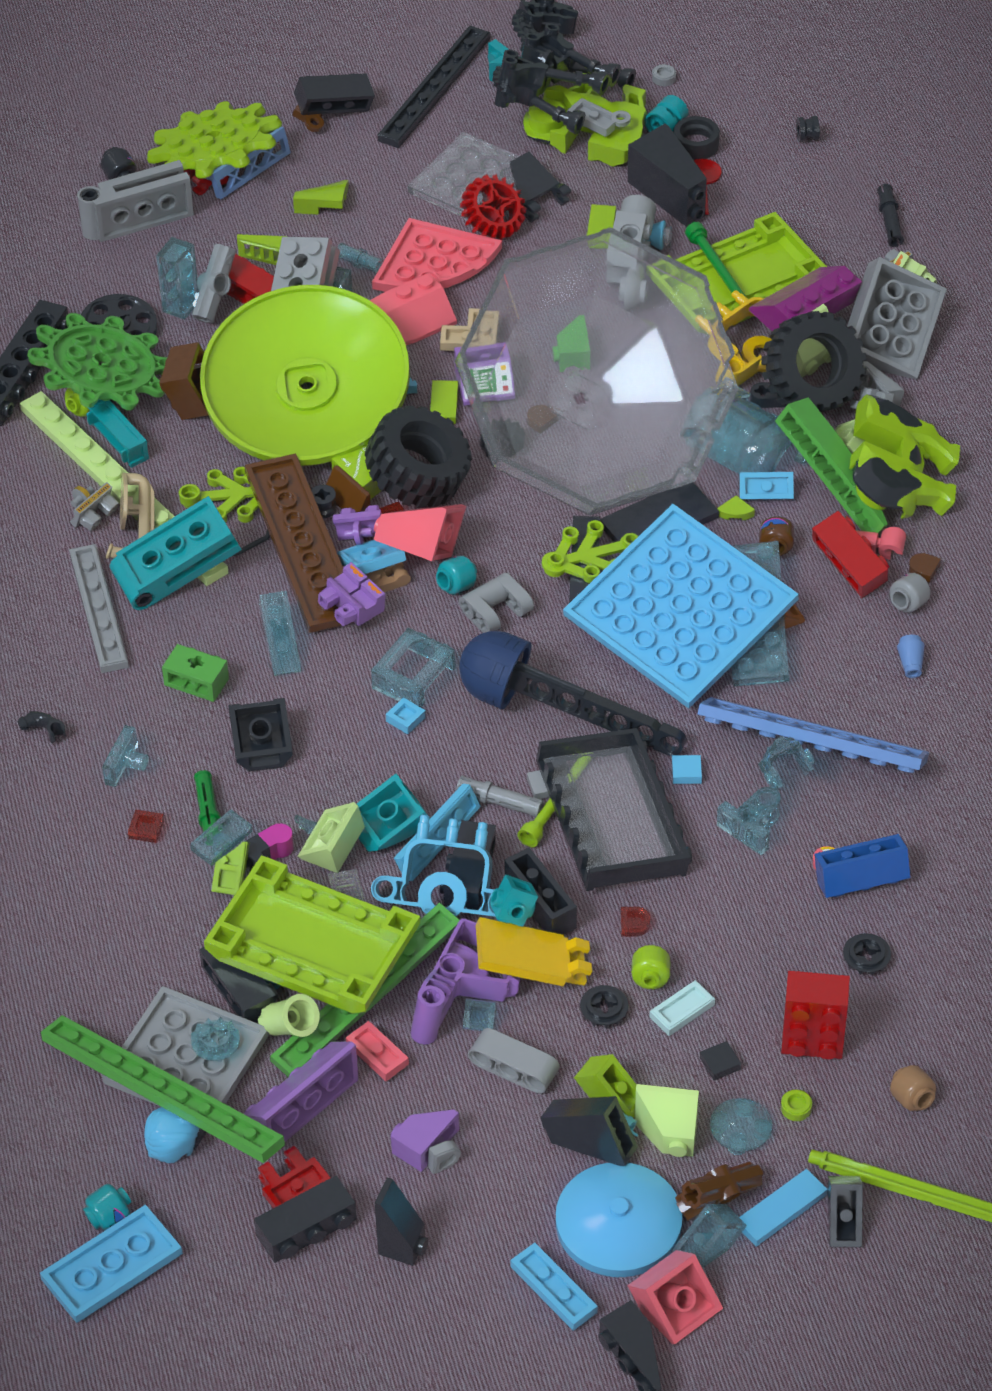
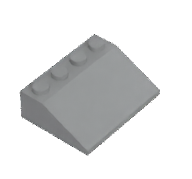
[847,257,947,379]

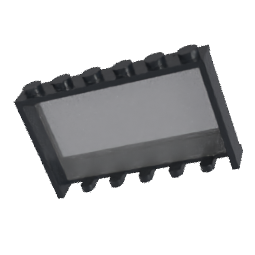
[536,728,692,891]

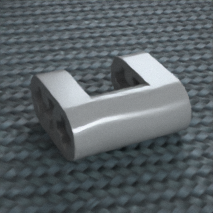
[459,573,534,633]

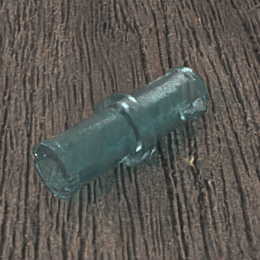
[337,243,384,274]

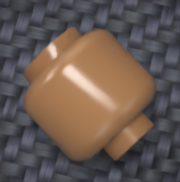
[890,1065,936,1111]

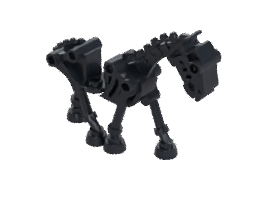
[492,0,636,135]

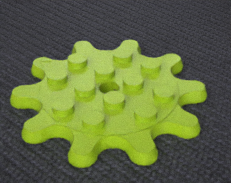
[147,101,282,178]

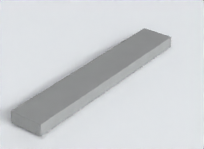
[69,544,129,673]

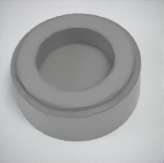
[652,64,676,86]

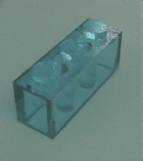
[156,237,199,320]

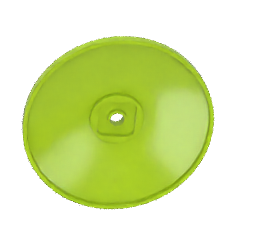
[200,285,410,466]

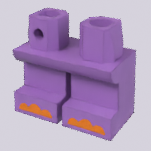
[318,562,385,626]

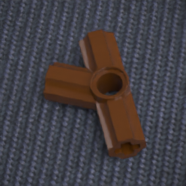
[675,1161,764,1221]

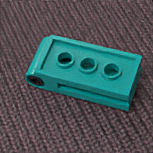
[110,496,242,610]

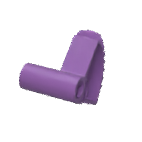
[410,919,520,1045]

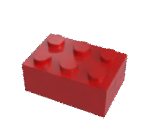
[781,971,850,1059]

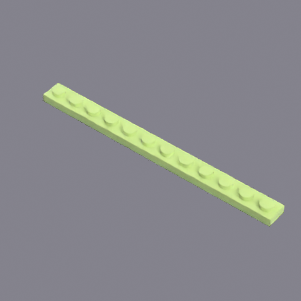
[20,391,228,586]

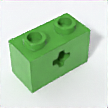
[162,644,229,702]

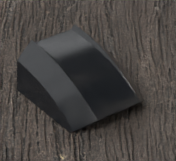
[228,698,293,771]

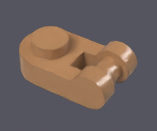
[365,562,411,592]

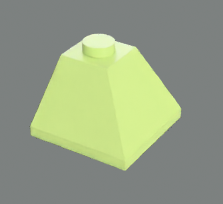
[635,1084,699,1157]

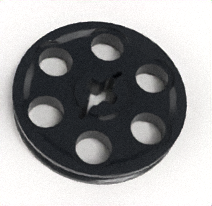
[81,294,157,335]

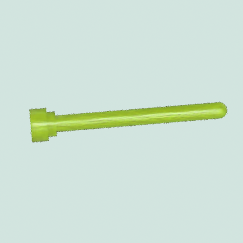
[517,753,593,848]

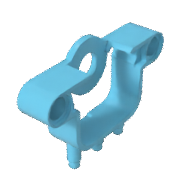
[371,815,496,917]

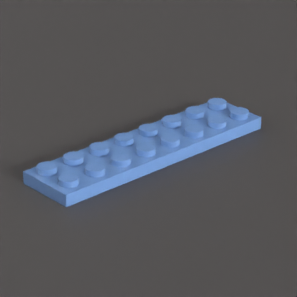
[698,697,929,773]

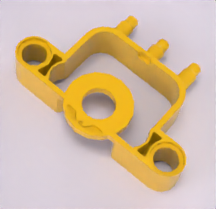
[697,290,772,389]

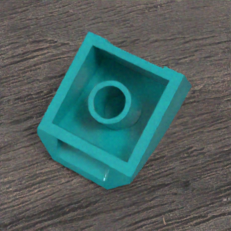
[357,773,431,851]

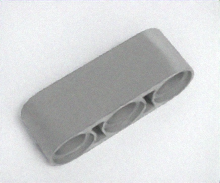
[468,1028,560,1093]

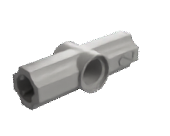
[192,244,236,323]

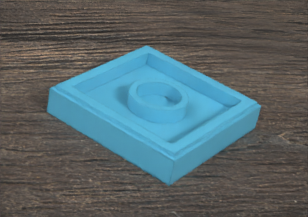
[337,540,406,574]

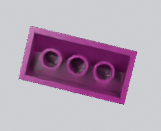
[749,266,862,331]

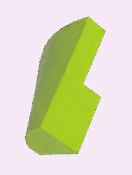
[293,180,349,215]

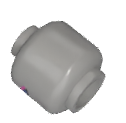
[889,573,931,613]

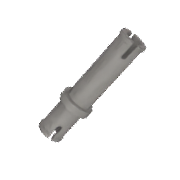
[456,775,543,817]

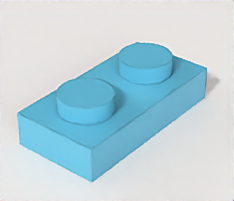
[739,472,794,500]

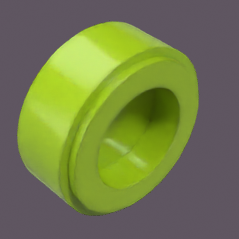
[781,1089,812,1121]

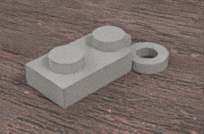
[567,98,631,137]

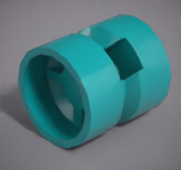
[644,95,689,133]

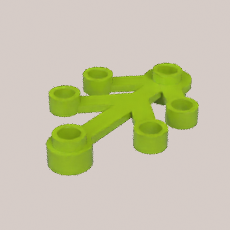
[179,467,259,523]
[541,520,638,583]

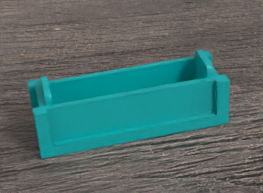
[86,399,149,468]

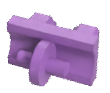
[333,505,382,545]

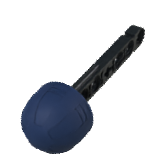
[459,631,687,756]

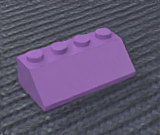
[244,1042,358,1142]

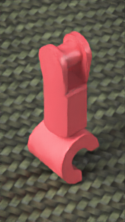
[856,527,906,560]

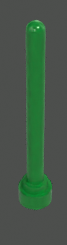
[685,222,746,296]

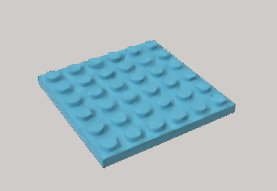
[563,504,799,709]

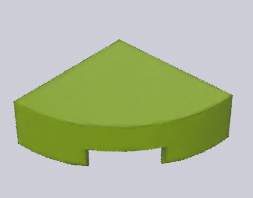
[717,495,755,520]

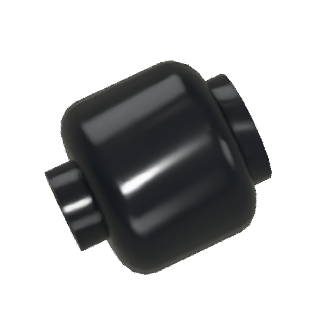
[100,147,137,180]

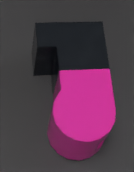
[246,823,294,871]

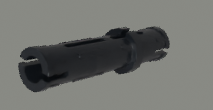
[877,184,904,247]

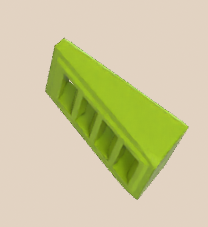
[237,234,287,265]

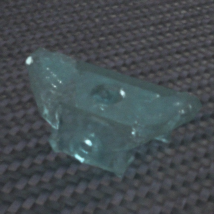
[758,736,815,790]

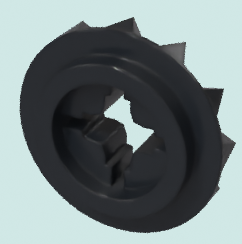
[843,933,891,976]
[580,985,628,1029]

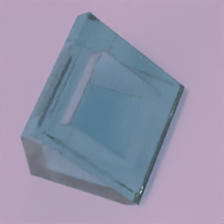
[463,998,497,1031]

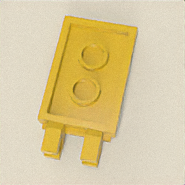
[476,917,592,987]

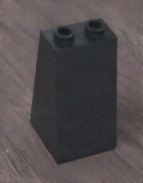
[627,124,707,227]

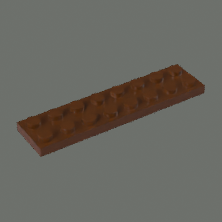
[245,453,354,633]

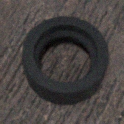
[674,116,720,160]

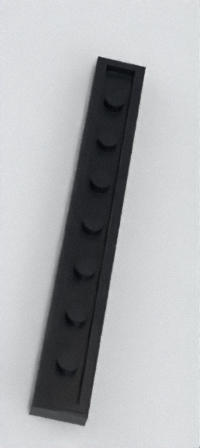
[377,25,490,148]

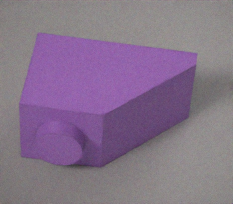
[390,1110,459,1172]

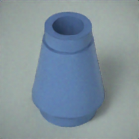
[897,635,925,678]

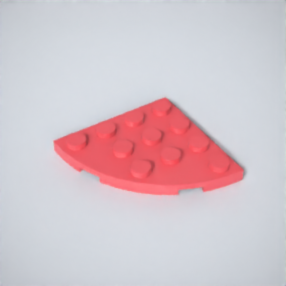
[372,218,502,292]

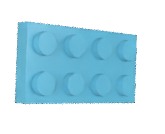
[40,1204,183,1323]

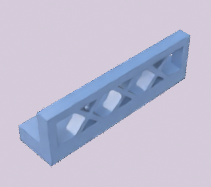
[205,126,291,199]

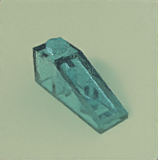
[259,591,301,676]

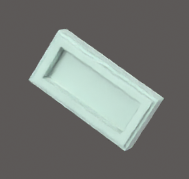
[649,980,715,1036]

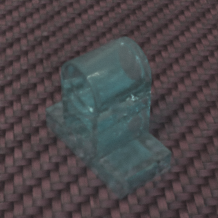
[717,787,781,856]

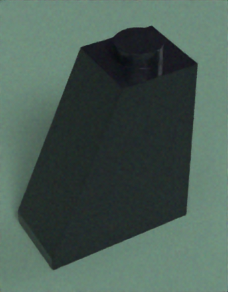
[540,1096,638,1166]

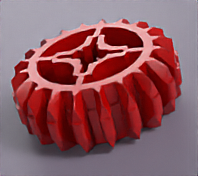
[460,174,527,240]

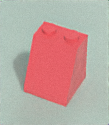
[374,504,466,561]

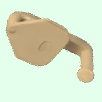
[106,473,154,559]

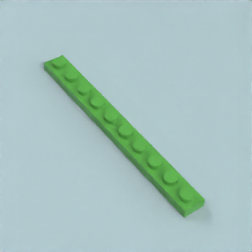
[41,1015,285,1163]

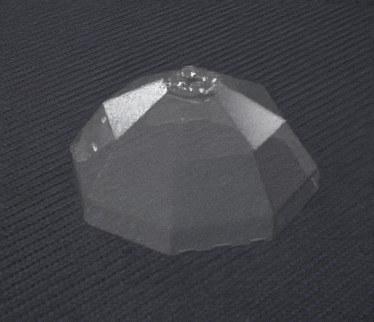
[455,227,739,516]

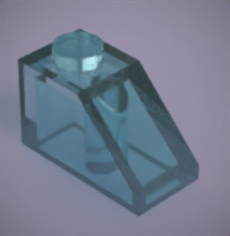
[671,1204,747,1268]

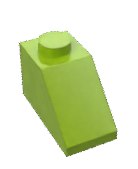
[574,1054,637,1118]

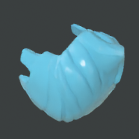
[144,1107,199,1163]

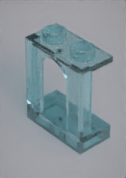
[371,628,455,708]

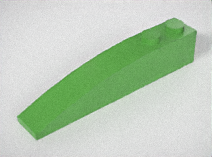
[775,397,888,535]

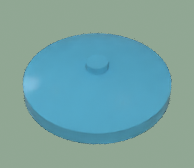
[556,1163,682,1277]

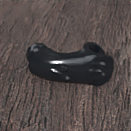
[17,711,67,743]

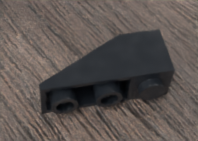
[598,1300,661,1391]

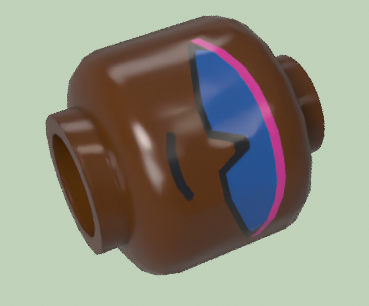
[759,516,795,556]

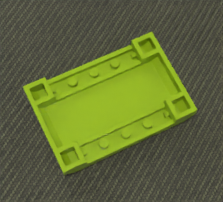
[647,212,827,334]
[204,855,421,1013]

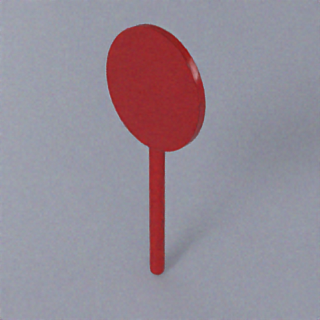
[694,159,721,215]

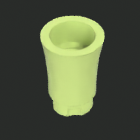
[258,994,320,1037]

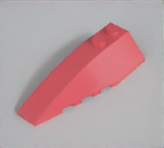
[370,272,457,345]

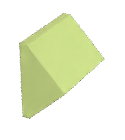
[298,802,365,873]

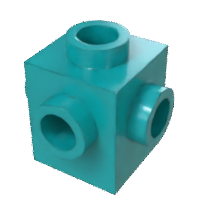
[490,874,538,927]

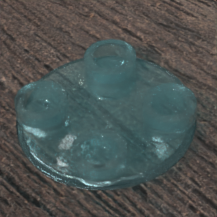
[710,1098,772,1155]

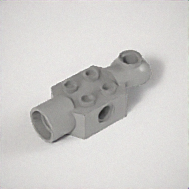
[607,195,656,308]

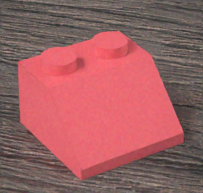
[627,1250,723,1344]

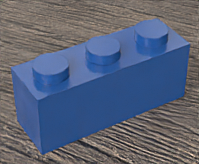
[814,834,910,898]

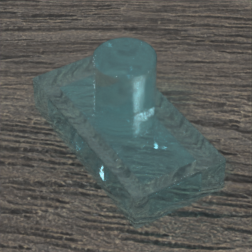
[102,725,149,787]
[190,809,252,866]

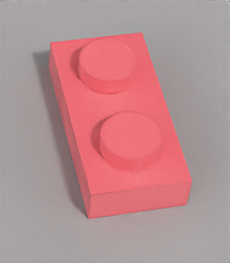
[346,1021,409,1081]

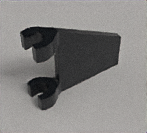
[509,151,572,223]

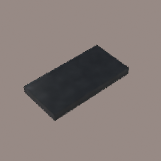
[600,478,719,542]

